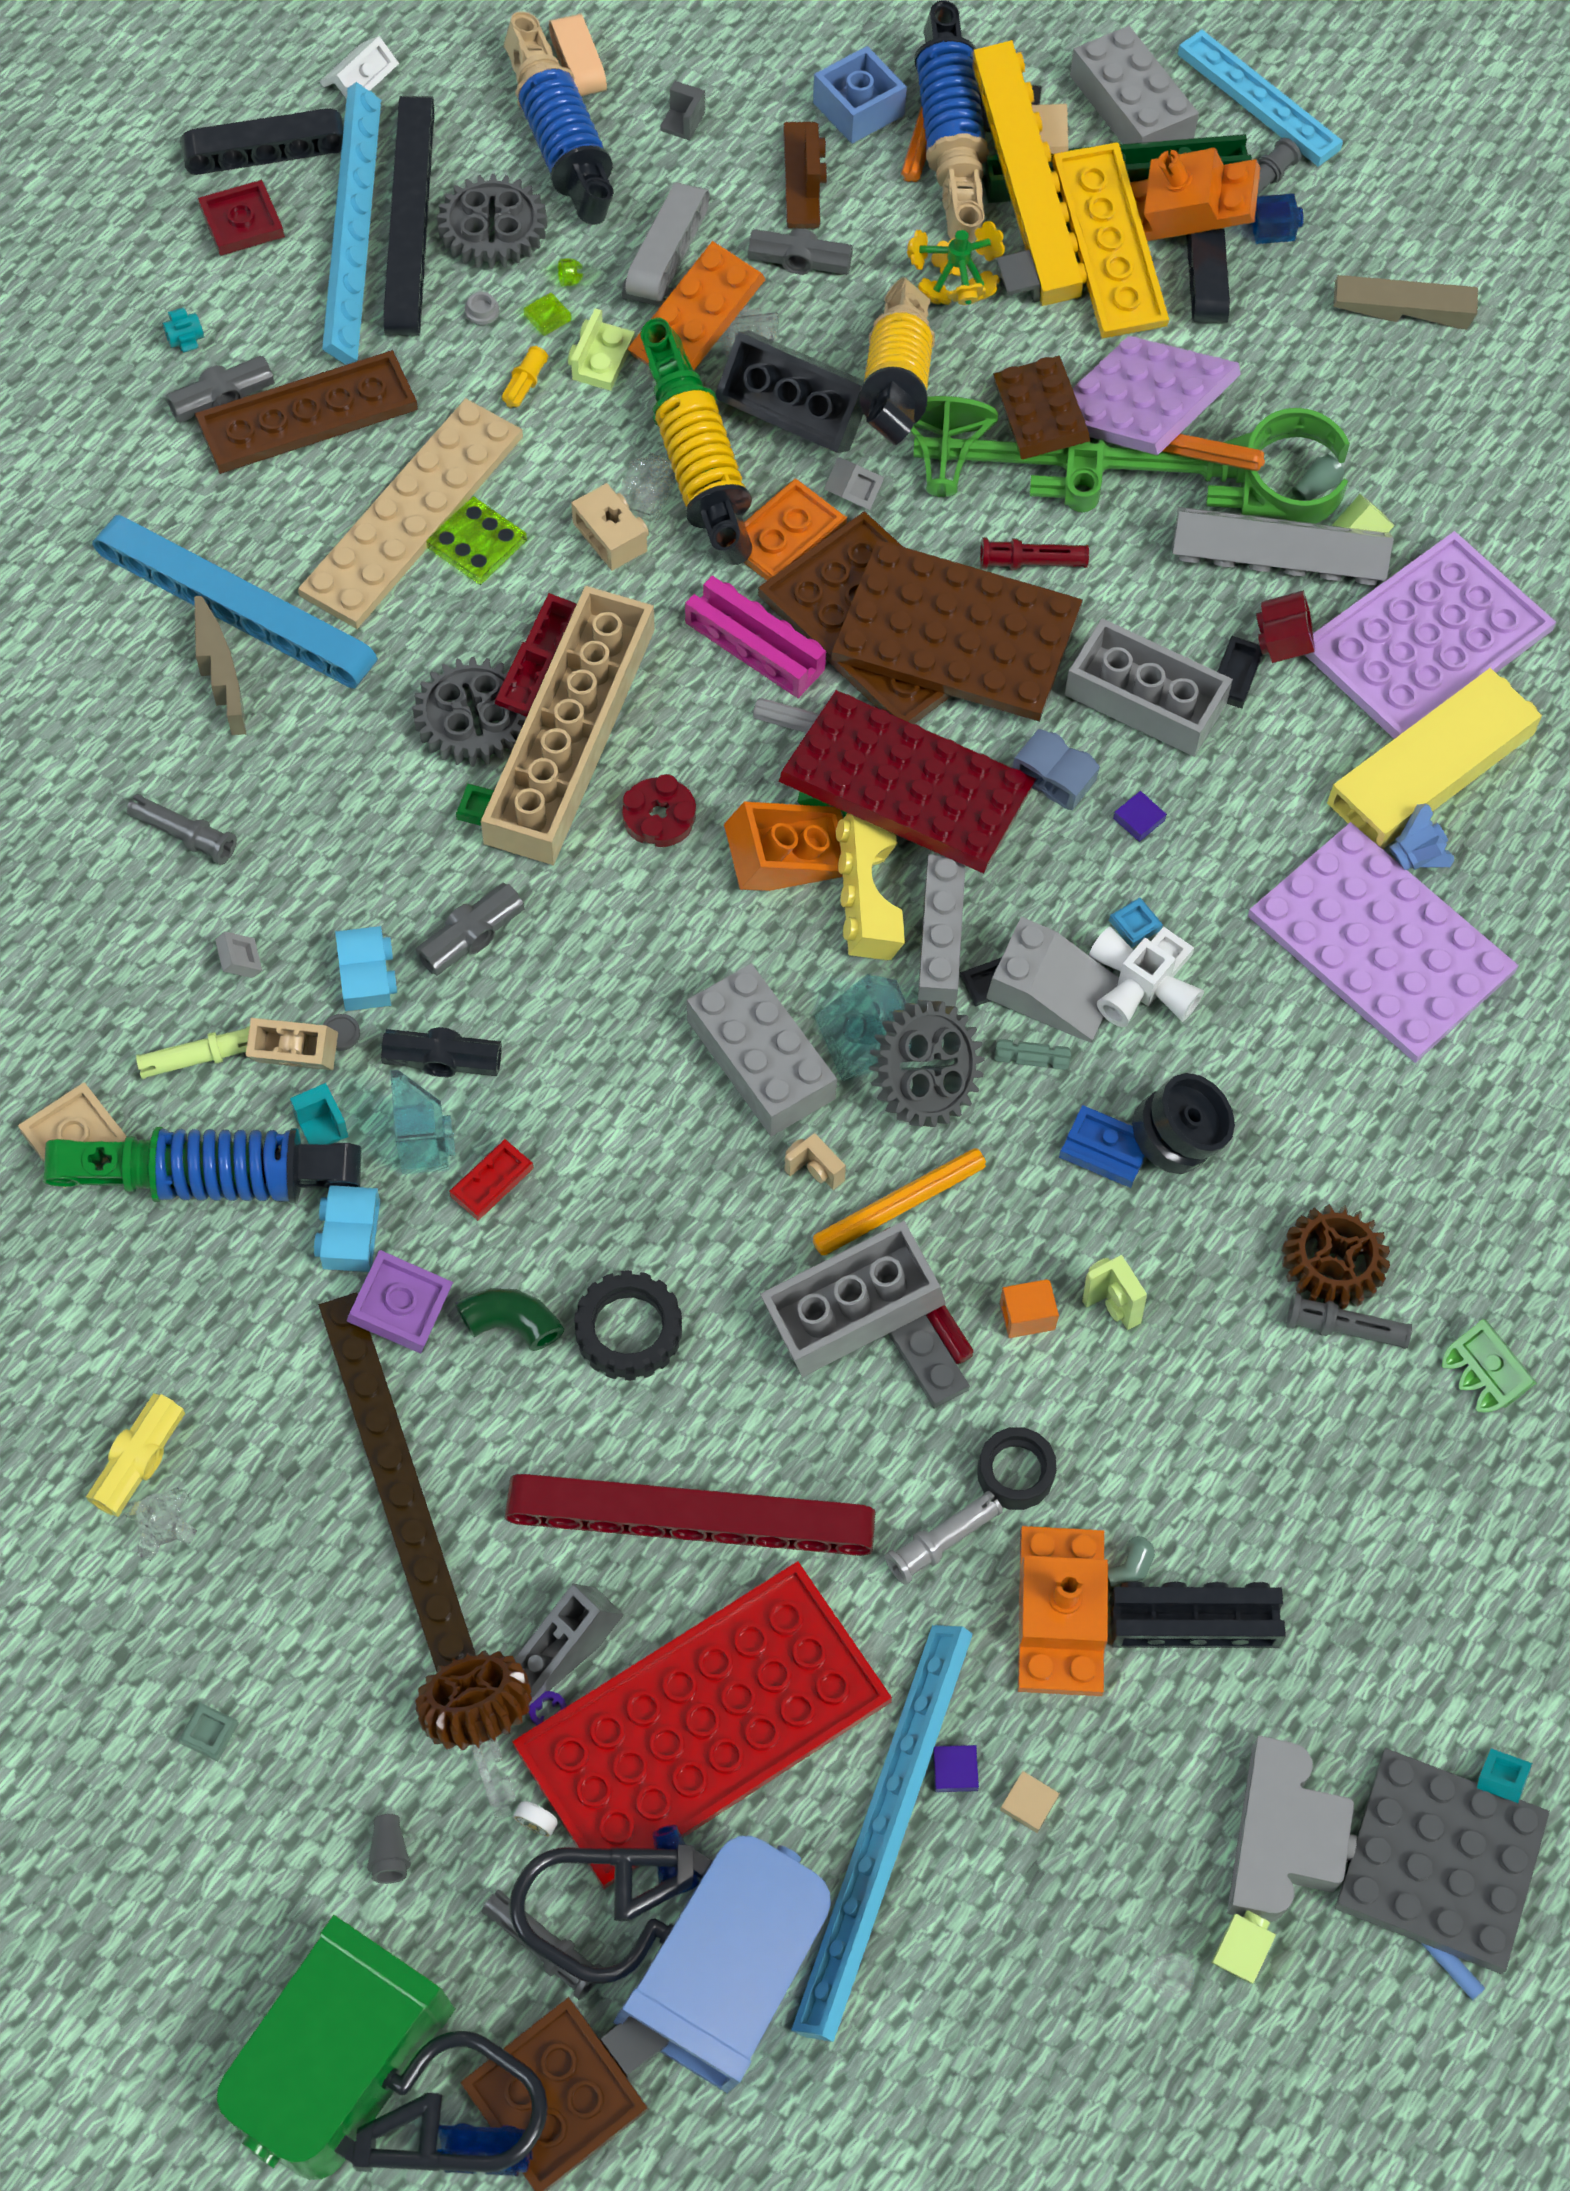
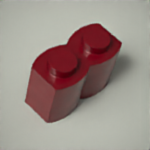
[1256,590,1315,663]

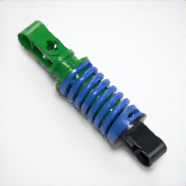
[43,1127,362,1204]

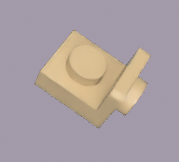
[785,1133,846,1190]

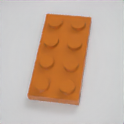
[627,241,766,371]

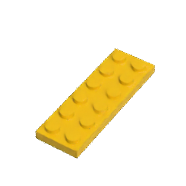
[1052,142,1170,339]

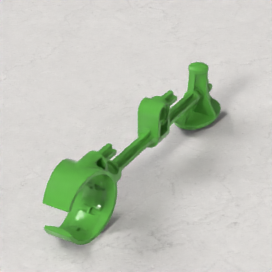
[910,396,1350,524]

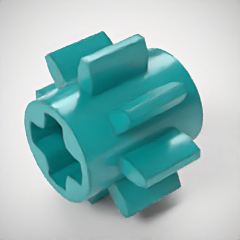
[162,308,204,353]

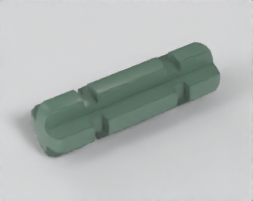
[995,1039,1071,1070]

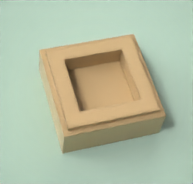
[1000,1771,1060,1833]

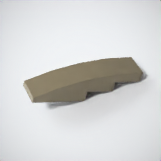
[194,596,246,735]

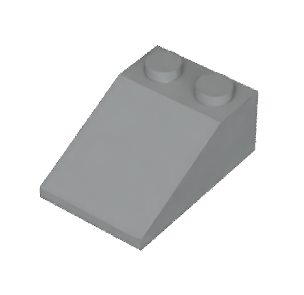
[986,917,1119,1043]

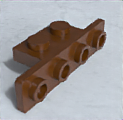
[784,122,827,229]

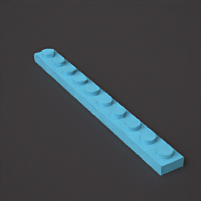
[322,82,381,365]
[792,1625,973,2042]

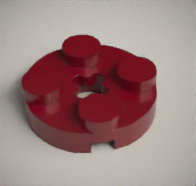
[622,774,696,847]

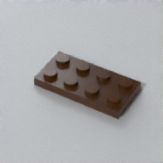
[993,355,1090,460]

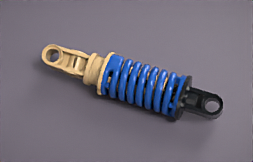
[914,0,989,243]
[504,12,614,225]

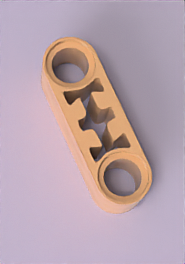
[549,14,607,96]

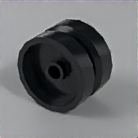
[1132,1073,1235,1174]

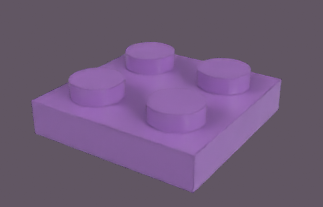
[347,1250,453,1354]

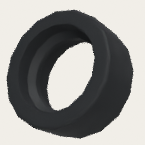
[977,1427,1057,1510]

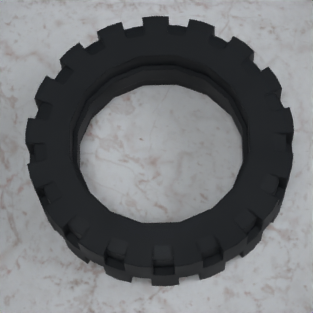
[574,1270,682,1381]

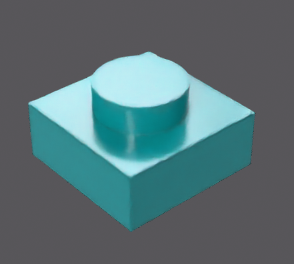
[1477,1748,1532,1803]

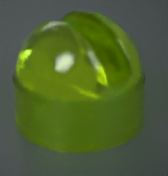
[557,258,584,286]

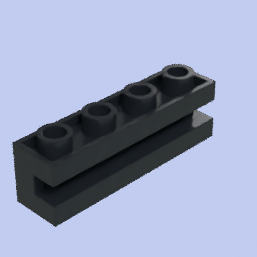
[1110,1581,1286,1648]

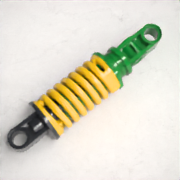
[640,318,752,565]

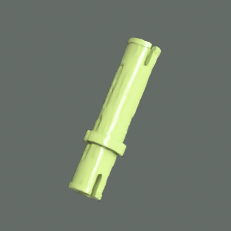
[136,1026,250,1079]

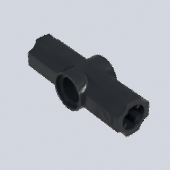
[381,1027,502,1078]

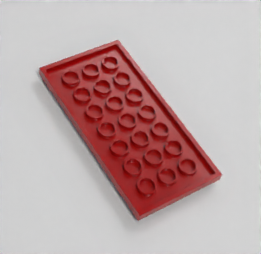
[512,1561,892,1889]

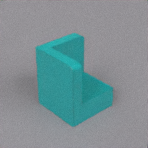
[290,1083,349,1145]

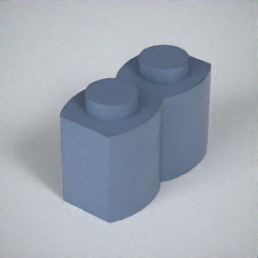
[1012,729,1100,810]

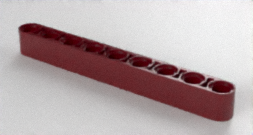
[504,1474,876,1556]

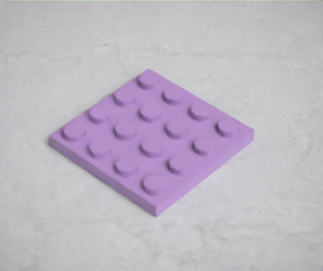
[1072,336,1241,456]

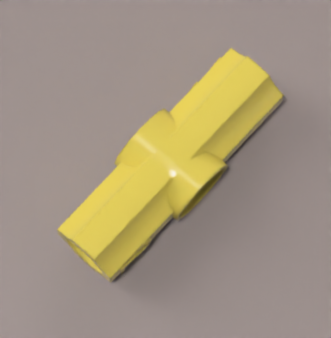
[86,1393,185,1517]

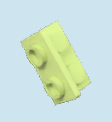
[568,308,635,391]
[1082,1255,1147,1330]

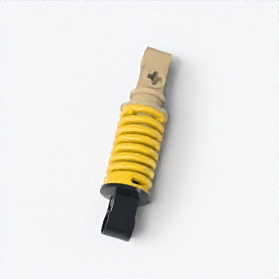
[860,277,935,445]

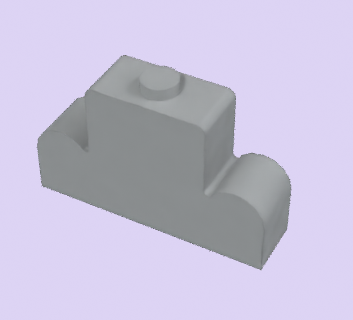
[1227,1735,1357,1922]

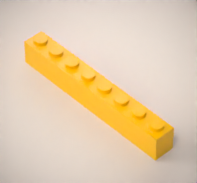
[973,40,1087,306]

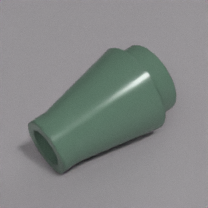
[1292,454,1344,501]

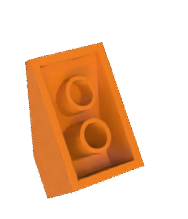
[724,801,843,891]

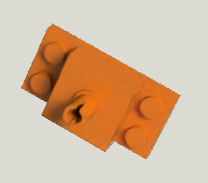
[1130,148,1260,241]
[1018,1526,1108,1696]

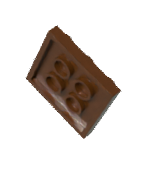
[460,1997,650,2191]

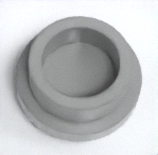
[465,292,499,325]

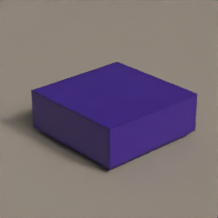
[1113,791,1167,842]
[933,1745,979,1792]

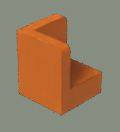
[1000,1279,1059,1338]

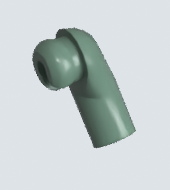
[1108,1536,1155,1591]

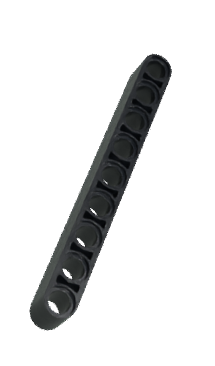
[383,96,435,336]

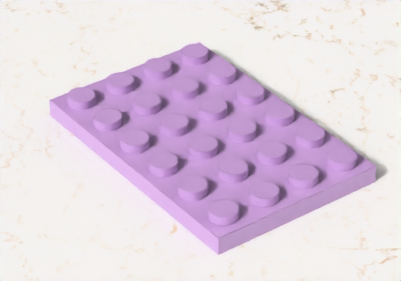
[1305,531,1556,739]
[1248,822,1519,1063]

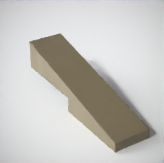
[1333,275,1478,330]

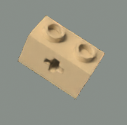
[571,483,649,571]
[246,1018,338,1070]

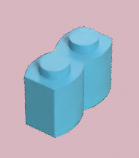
[335,926,397,1011]
[314,1185,380,1272]

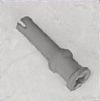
[885,1491,1003,1585]

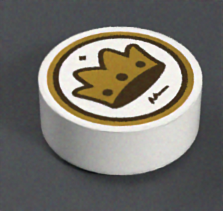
[513,1801,558,1837]

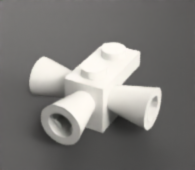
[1089,926,1204,1027]

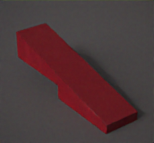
[495,593,577,717]

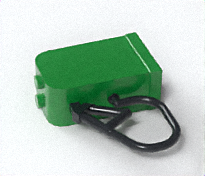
[217,1915,548,2180]

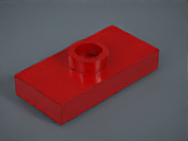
[449,1139,534,1221]

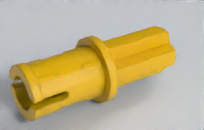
[502,346,548,408]

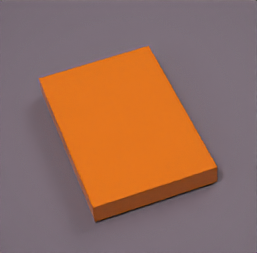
[727,478,847,581]

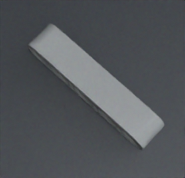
[625,182,710,301]

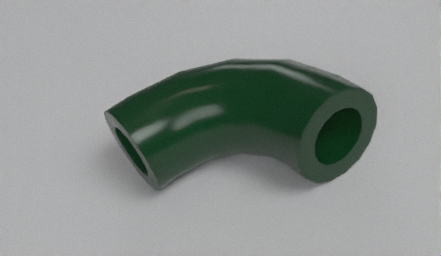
[455,1288,565,1351]

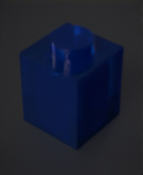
[1251,193,1304,244]

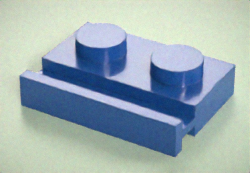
[1059,1105,1146,1188]

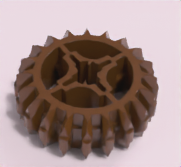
[1282,1204,1390,1310]
[415,1650,532,1751]

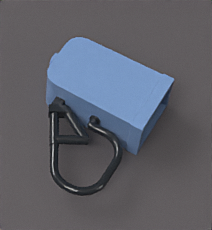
[509,1836,831,2093]

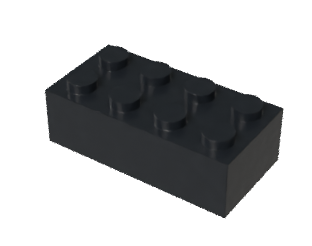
[715,331,864,453]

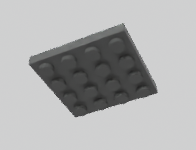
[1335,1748,1550,1975]

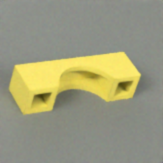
[836,813,905,960]

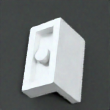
[320,36,399,99]

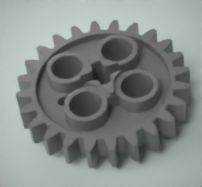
[437,174,547,269]
[412,657,527,766]
[869,1000,985,1127]

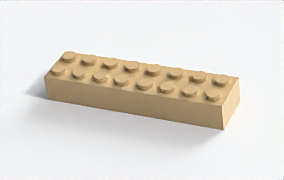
[481,586,655,865]

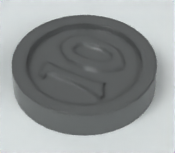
[323,1014,360,1051]

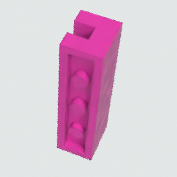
[685,575,826,699]

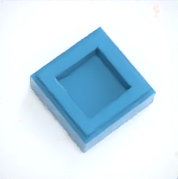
[1109,898,1163,948]

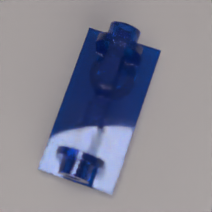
[436,2123,533,2177]

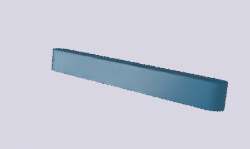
[93,515,377,689]

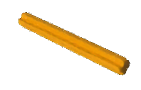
[813,1148,986,1255]

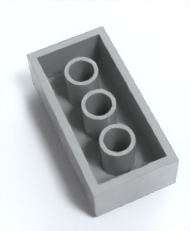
[1070,26,1199,144]
[1065,618,1233,757]
[687,963,837,1136]
[760,1220,946,1377]

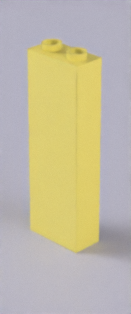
[1327,668,1542,849]

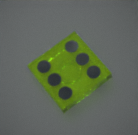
[426,496,527,585]

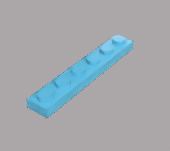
[1178,29,1343,167]

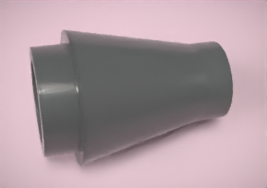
[367,1814,411,1884]

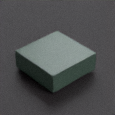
[178,1702,239,1762]

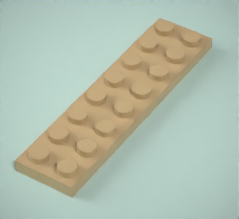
[298,398,523,629]

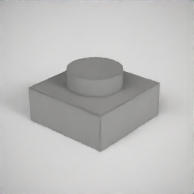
[215,931,262,978]

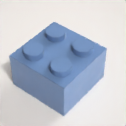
[813,46,907,144]

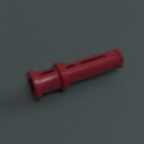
[980,537,1089,571]

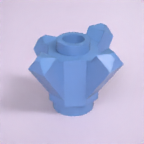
[1389,803,1455,870]

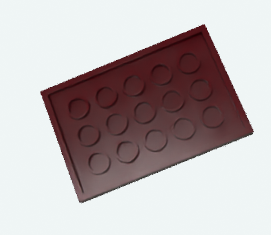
[778,690,1036,874]

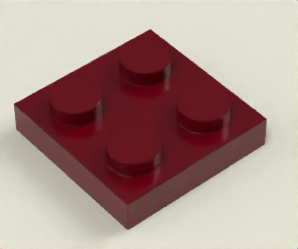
[198,180,285,256]

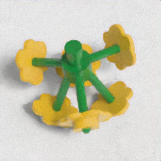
[907,221,1005,305]

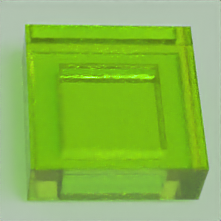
[523,292,572,336]

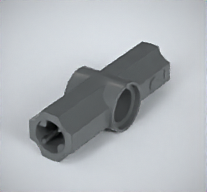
[748,228,853,275]
[166,355,275,423]
[415,882,525,976]

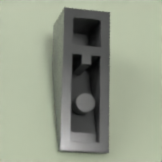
[514,1583,624,1706]

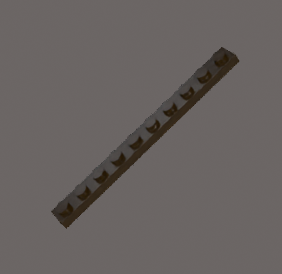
[318,1292,476,1673]

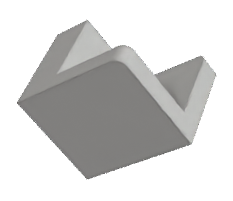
[825,457,885,510]

